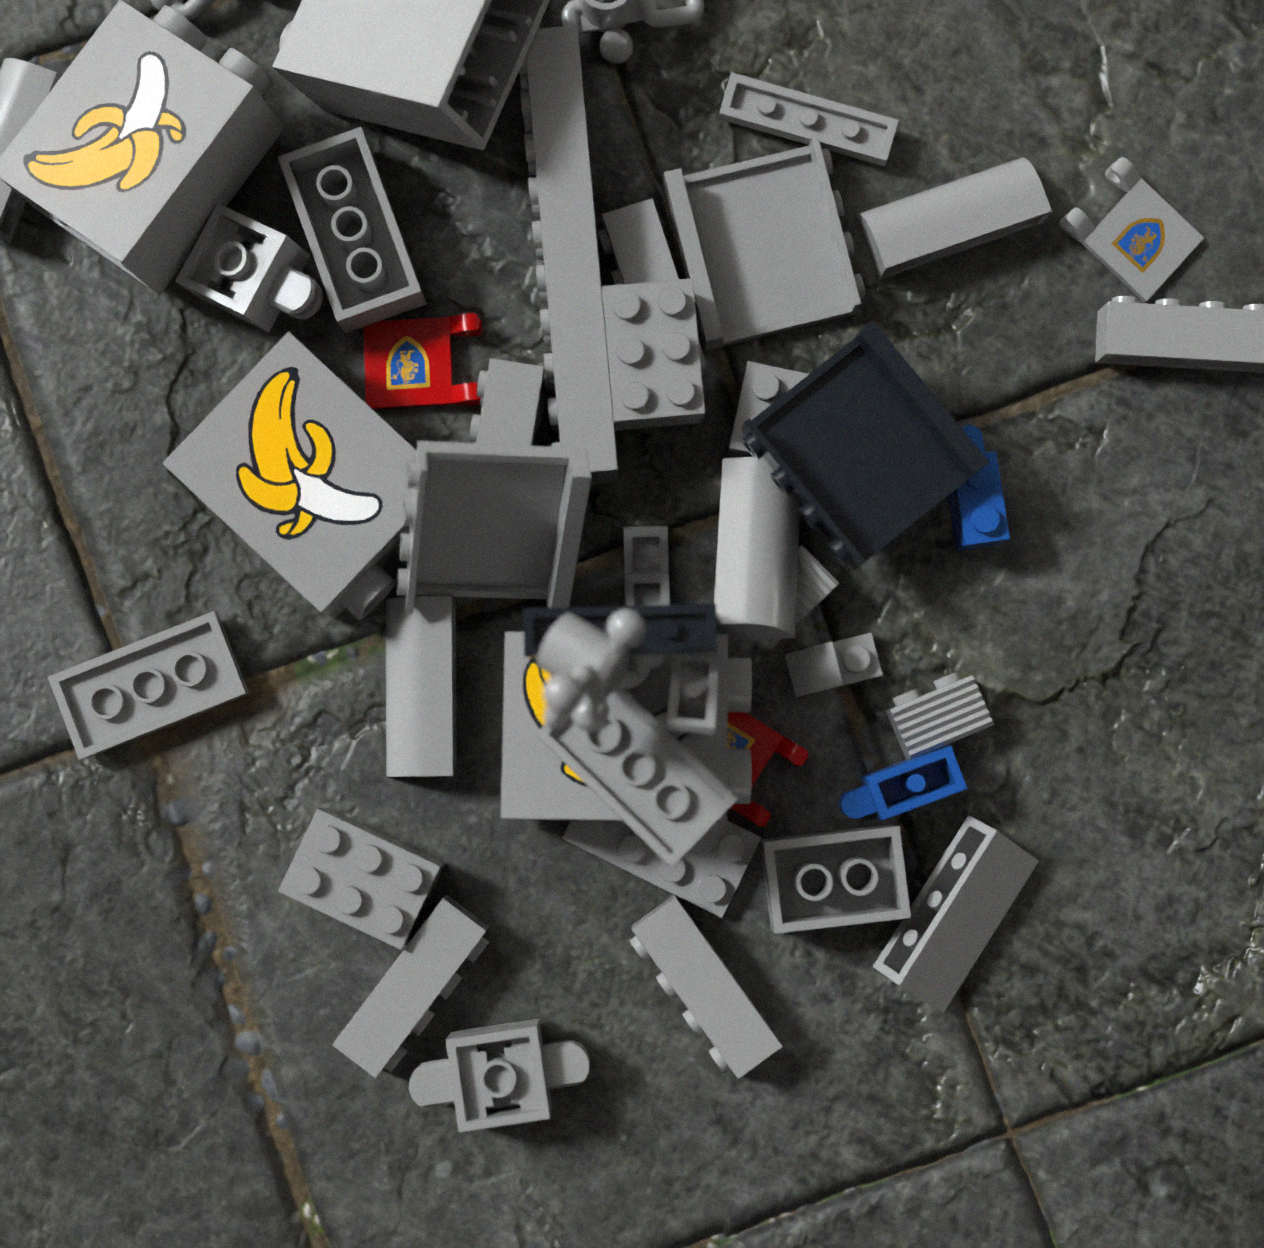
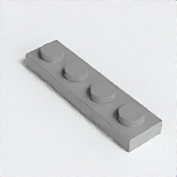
[718,72,899,166]

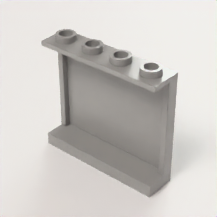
[663,135,865,351]
[397,441,591,614]

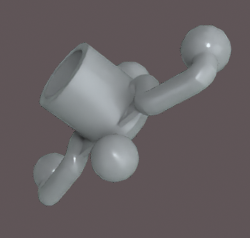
[538,0,704,64]
[537,609,667,732]

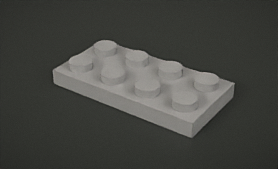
[48,611,249,760]
[536,689,737,868]
[562,820,761,918]

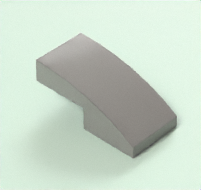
[624,526,670,606]

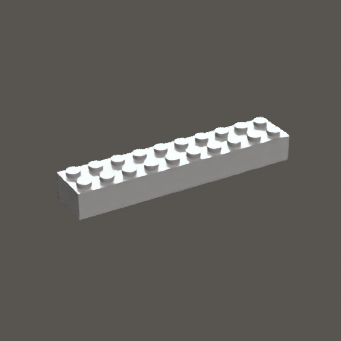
[519,25,618,485]

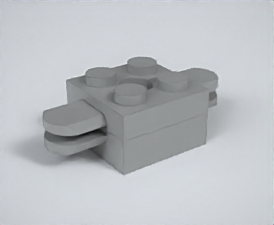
[176,203,323,333]
[409,1018,590,1132]

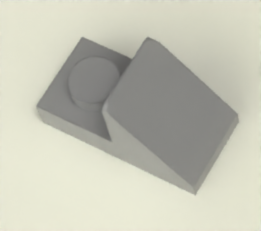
[784,633,883,698]
[666,654,719,735]

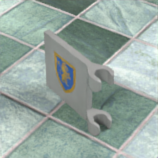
[1059,157,1204,302]

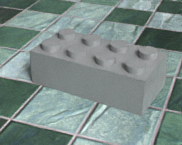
[278,127,427,334]

